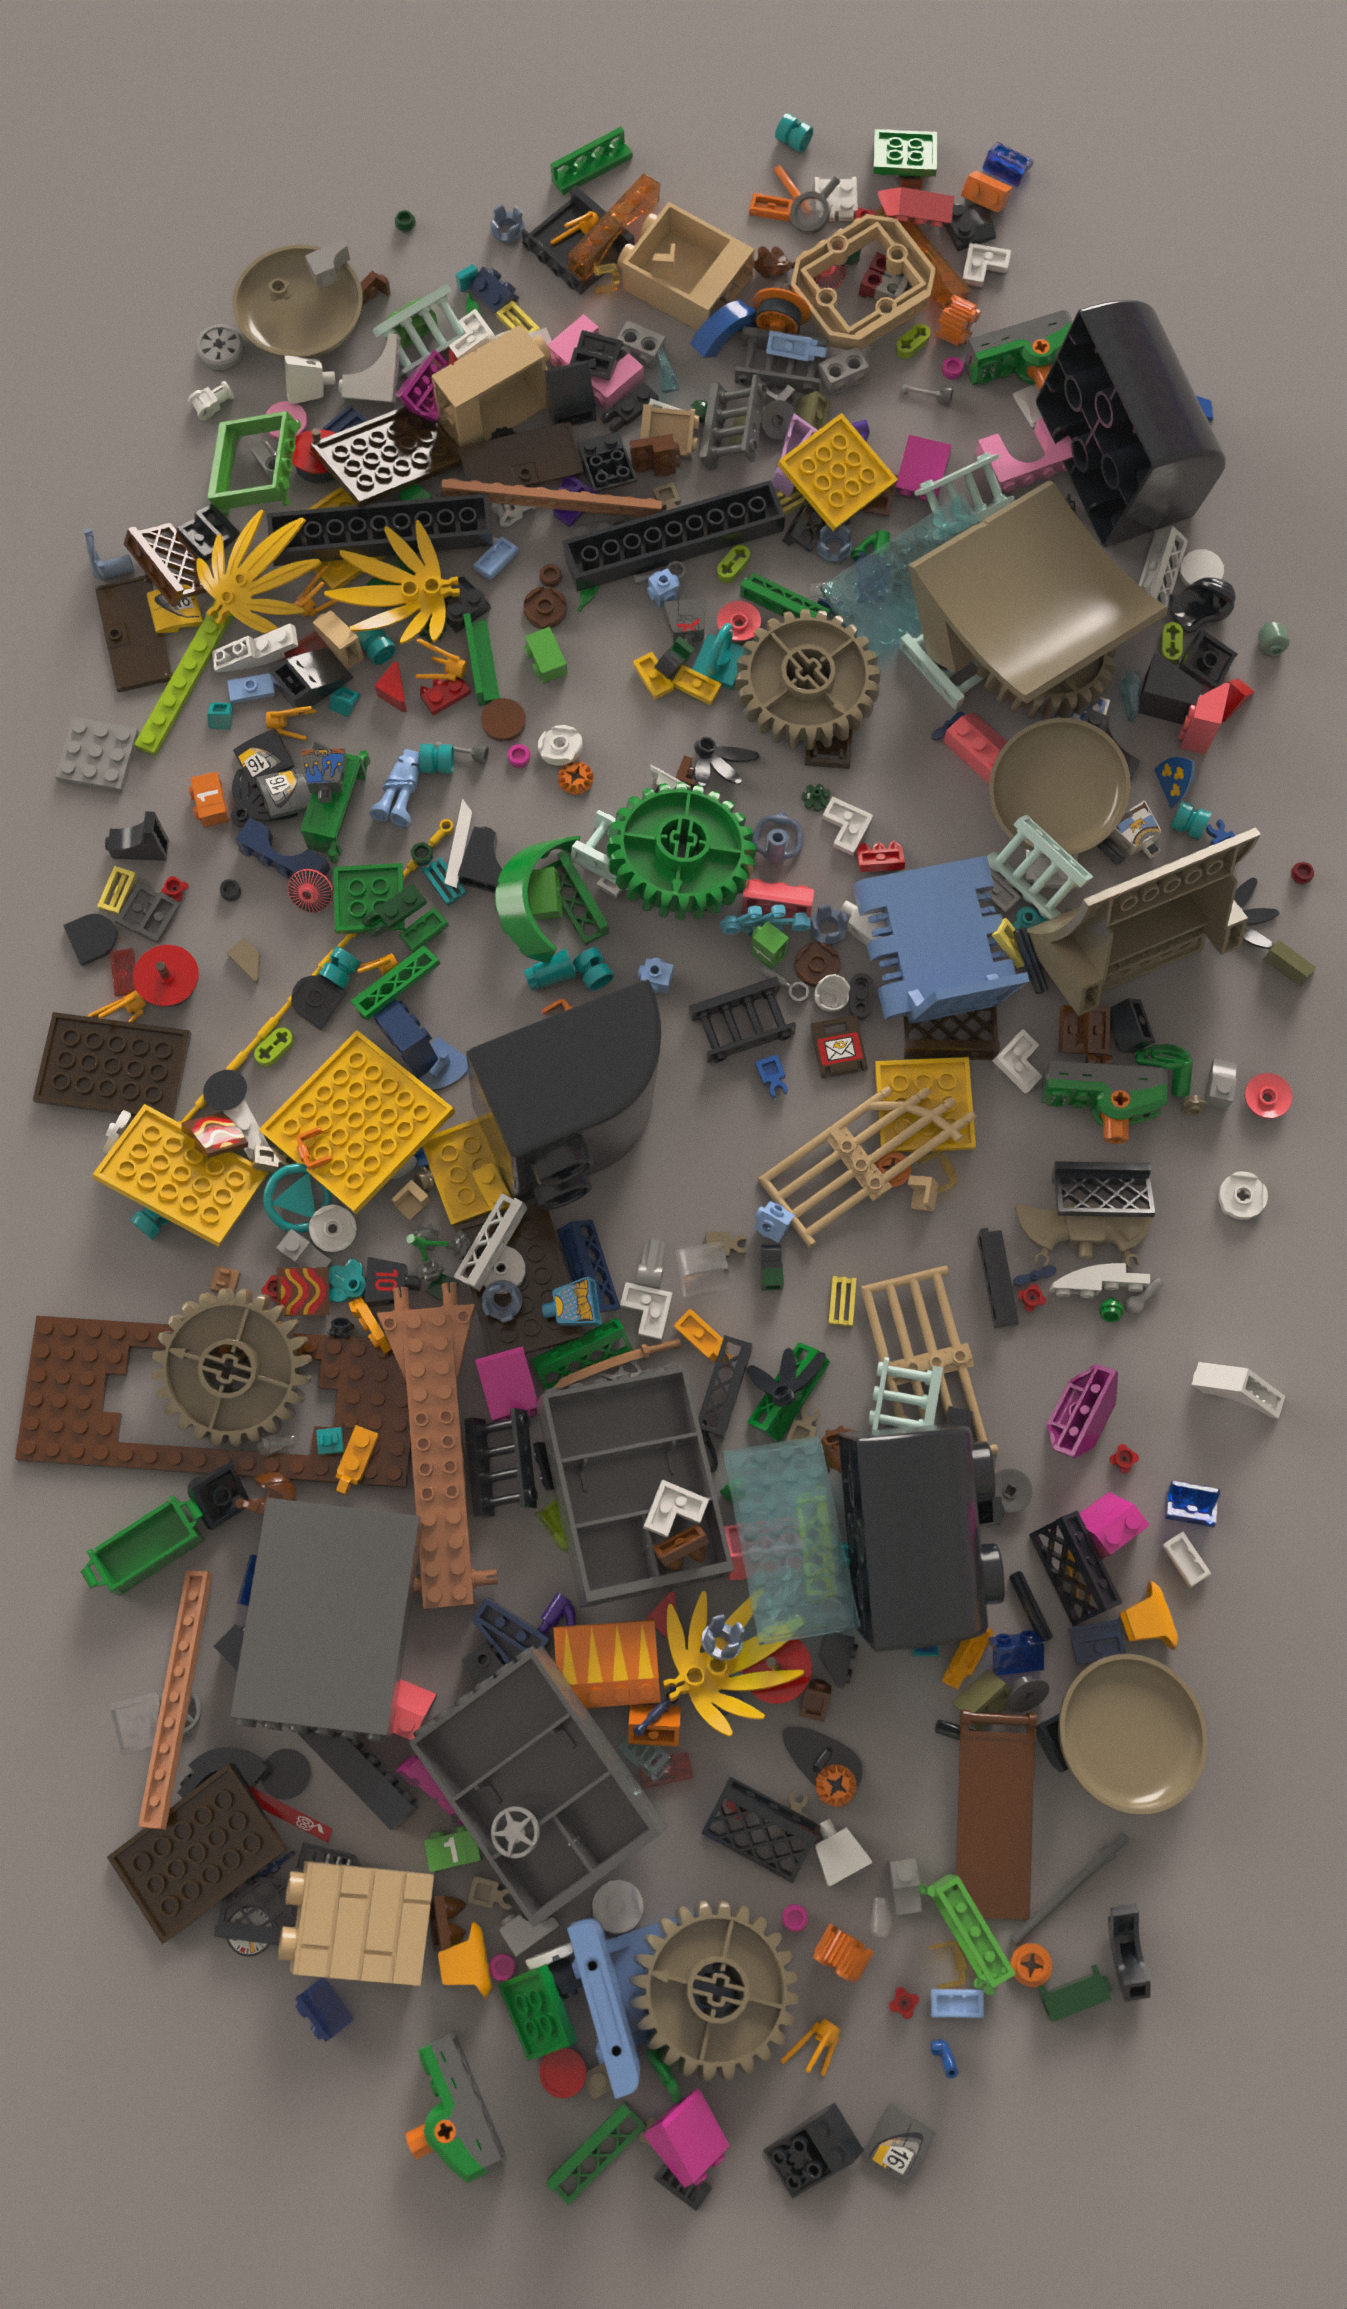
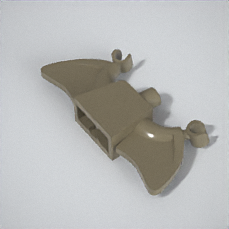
[1015,1203,1153,1268]

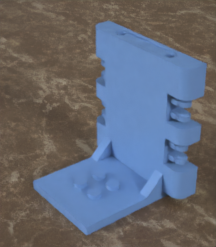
[852,856,1029,1024]
[567,1911,733,2099]

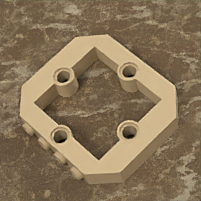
[791,214,936,350]

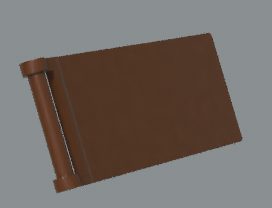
[955,1709,1037,1920]

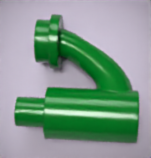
[850,530,890,567]

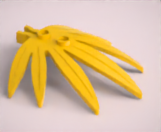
[197,510,322,634]
[324,520,460,644]
[663,1588,805,1737]

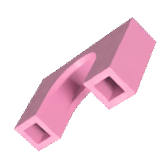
[547,314,644,410]
[975,418,1073,493]

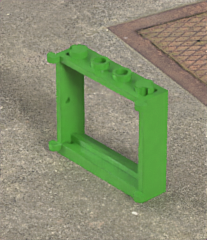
[207,411,301,515]
[920,1874,1016,1995]

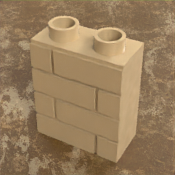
[618,202,754,331]
[432,326,551,447]
[278,1861,434,1986]

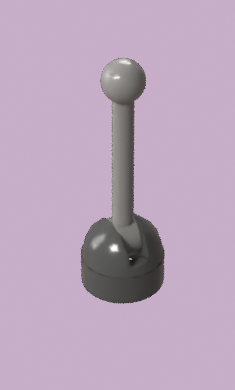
[901,384,953,405]
[435,742,489,764]

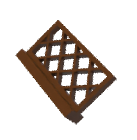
[124,523,207,607]

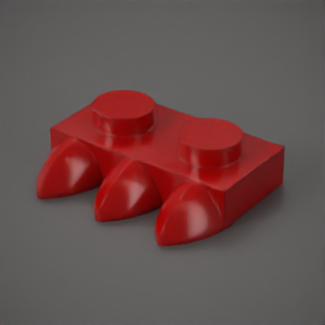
[420,672,471,716]
[857,841,905,872]

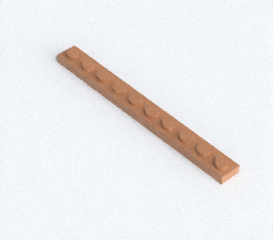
[442,478,662,518]
[138,1570,213,1830]

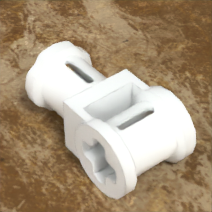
[188,381,234,420]
[491,503,538,527]

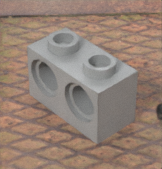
[617,320,666,369]
[818,347,869,395]

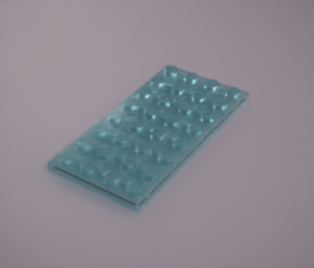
[819,493,980,657]
[723,1436,860,1645]

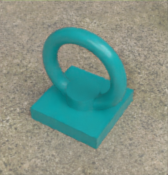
[692,623,743,690]

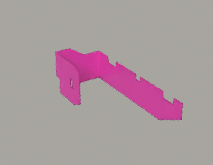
[395,1754,463,1826]

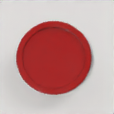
[540,2048,586,2098]

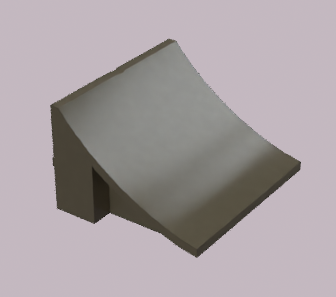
[908,481,1167,703]
[1027,828,1261,1016]

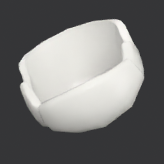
[815,974,850,1013]

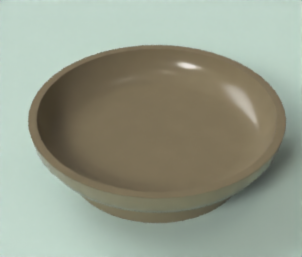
[232,245,363,359]
[989,718,1131,855]
[1058,1654,1208,1815]

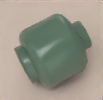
[1258,622,1290,656]

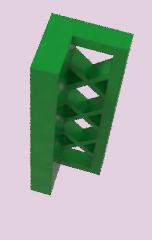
[550,126,633,196]
[740,572,830,619]
[463,613,500,706]
[544,850,609,945]
[351,945,441,1020]
[531,1317,633,1390]
[747,1342,830,1443]
[546,2101,646,2205]

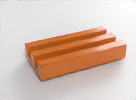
[749,193,794,222]

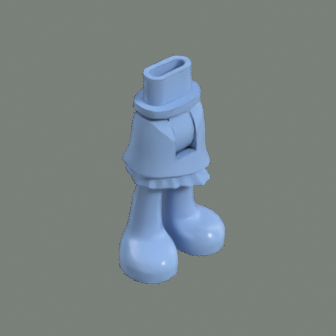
[369,749,420,828]

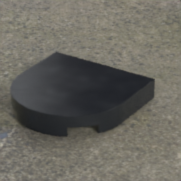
[63,914,118,967]
[291,975,347,1031]

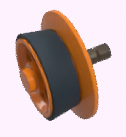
[752,284,811,334]

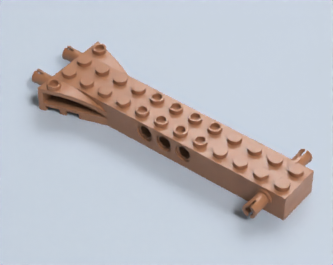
[377,1282,498,1610]

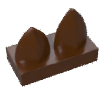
[653,1524,709,1571]
[429,1895,467,1951]

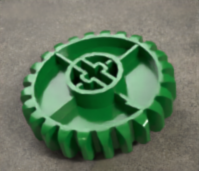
[606,782,756,920]

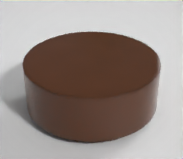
[539,564,562,587]

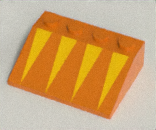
[554,1619,661,1708]

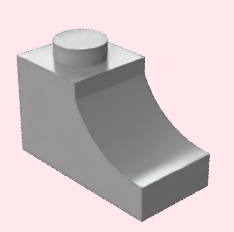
[305,240,350,289]
[1204,1058,1237,1110]
[276,1229,333,1268]
[888,1858,922,1915]
[499,1912,560,1957]

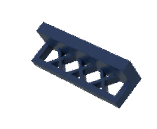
[557,1219,620,1313]

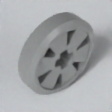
[196,325,244,370]

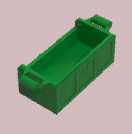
[300,750,371,863]
[80,1495,205,1596]

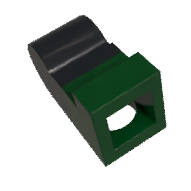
[654,636,695,679]
[761,1244,784,1291]

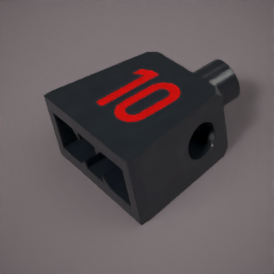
[365,1257,421,1307]

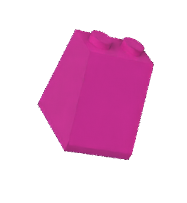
[895,434,951,502]
[475,1346,538,1422]
[1079,1492,1150,1560]
[643,2088,730,2188]

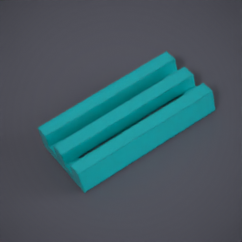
[422,857,466,906]

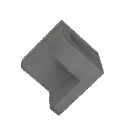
[764,385,795,406]

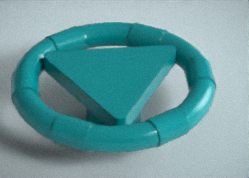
[263,1163,332,1233]

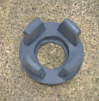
[490,204,525,243]
[816,525,853,563]
[810,904,848,945]
[482,1280,522,1323]
[701,1615,745,1660]

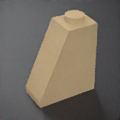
[313,610,364,670]

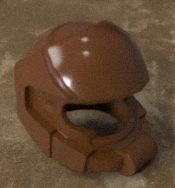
[236,1472,297,1515]

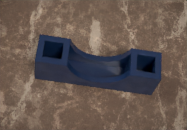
[235,818,330,878]

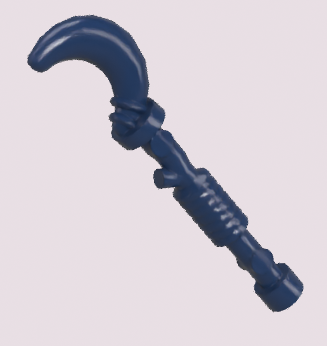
[633,1678,683,1737]

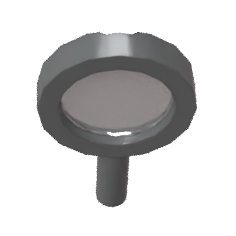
[790,176,841,234]

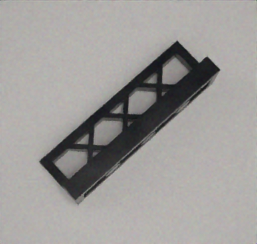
[782,499,826,552]
[977,1228,1019,1328]
[698,1335,752,1440]

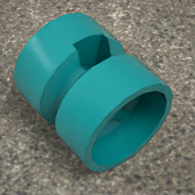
[775,113,814,153]
[357,628,397,665]
[419,744,454,774]
[1170,801,1212,840]
[319,946,362,990]
[572,947,614,991]
[130,1207,170,1240]

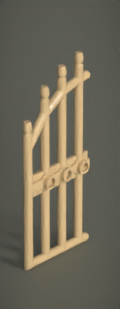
[757,1086,976,1248]
[860,1265,999,1474]

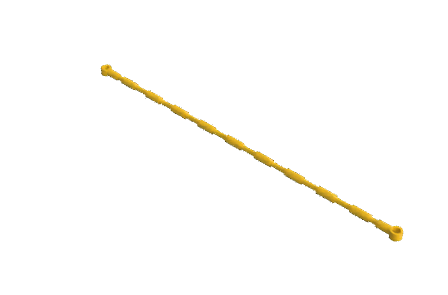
[178,819,454,1124]

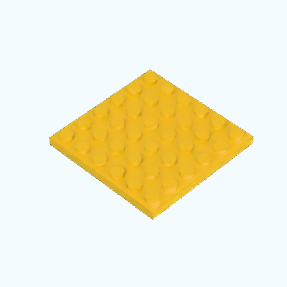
[259,1030,455,1214]

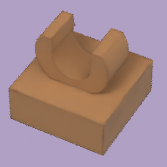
[210,1266,241,1295]

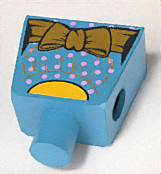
[542,1277,602,1326]

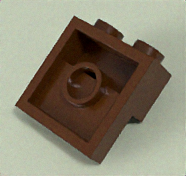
[630,434,680,477]

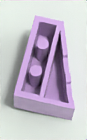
[772,414,818,497]

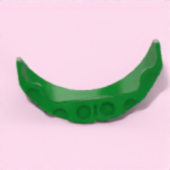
[494,836,581,964]

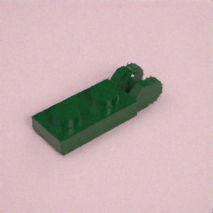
[362,883,427,937]

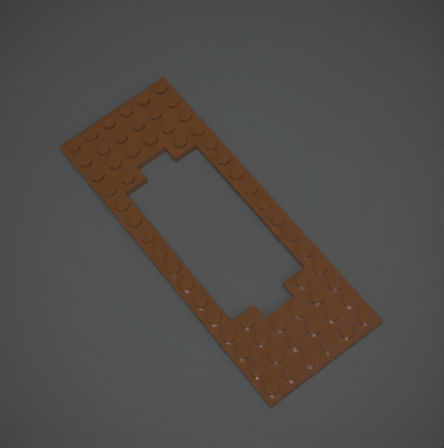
[15,1315,411,1488]

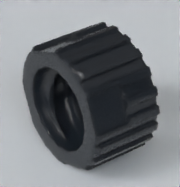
[219,879,241,902]

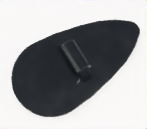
[782,1727,862,1796]

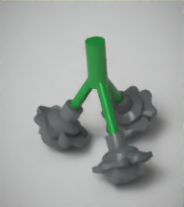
[406,1224,471,1282]

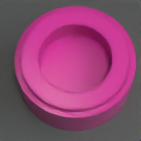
[942,357,964,380]
[508,744,531,768]
[782,1904,808,1932]
[490,1953,516,1981]

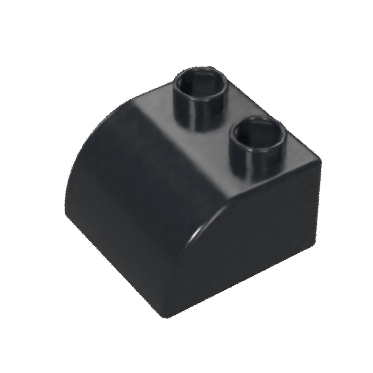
[1036,300,1226,548]
[466,979,661,1210]
[838,1423,1005,1652]

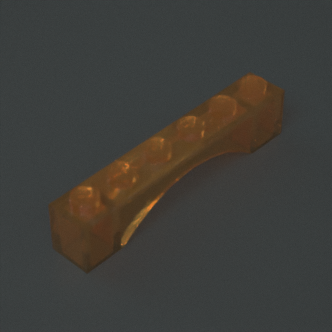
[568,173,661,281]
[875,206,971,310]

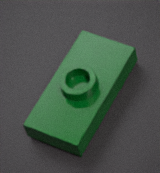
[398,907,449,953]

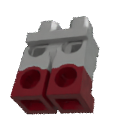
[858,252,913,300]

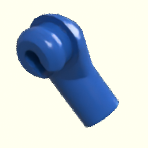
[931,2039,958,2079]

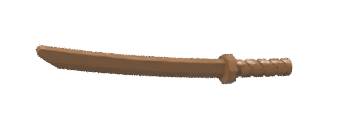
[554,1338,681,1390]

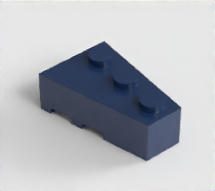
[373,999,438,1079]
[472,1598,552,1664]

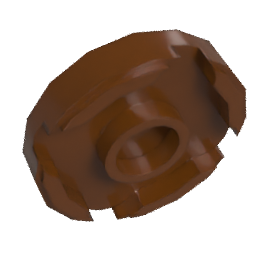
[523,586,567,629]
[481,698,526,742]
[794,942,840,987]

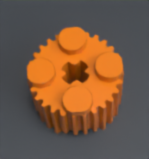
[935,294,981,347]
[813,1923,875,1983]

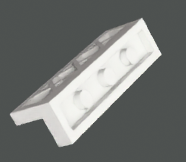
[1139,526,1188,608]
[454,1194,527,1291]

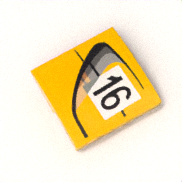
[147,585,203,633]

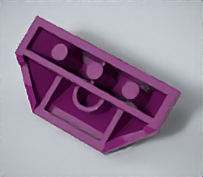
[395,349,449,422]
[1047,1364,1118,1459]

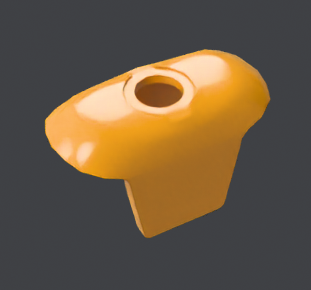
[1119,1580,1178,1651]
[438,1921,492,1999]

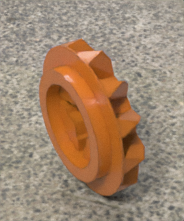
[558,761,594,795]
[874,1152,911,1187]
[816,1764,857,1807]
[1010,1943,1052,1987]

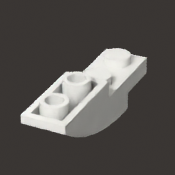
[212,623,298,673]
[1049,1263,1150,1299]

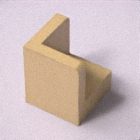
[652,244,675,278]
[908,1175,939,1212]
[391,1180,431,1221]

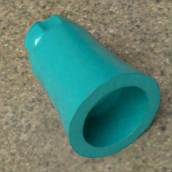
[523,948,578,991]

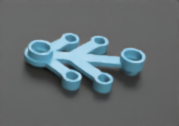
[720,905,810,936]

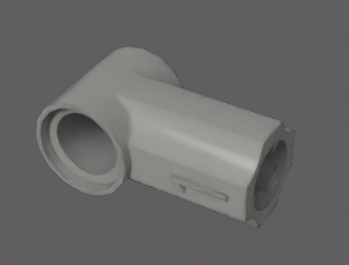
[251,440,276,482]
[636,1239,666,1289]

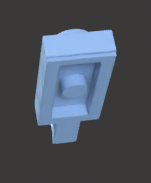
[766,330,827,361]

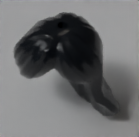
[1169,577,1236,633]

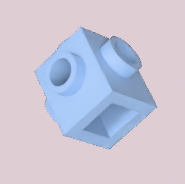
[647,568,680,608]
[638,958,674,994]
[754,1201,795,1243]

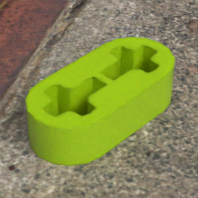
[896,324,931,359]
[717,545,750,583]
[1160,622,1183,664]
[254,1028,294,1067]

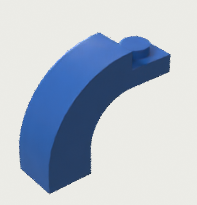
[690,300,757,358]

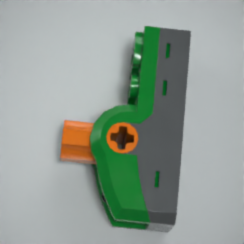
[964,310,1073,392]
[1042,1061,1167,1144]
[405,2031,507,2183]

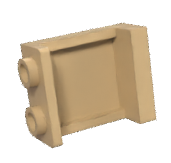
[640,404,700,457]

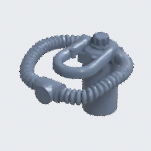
[83,528,135,581]
[752,812,804,863]

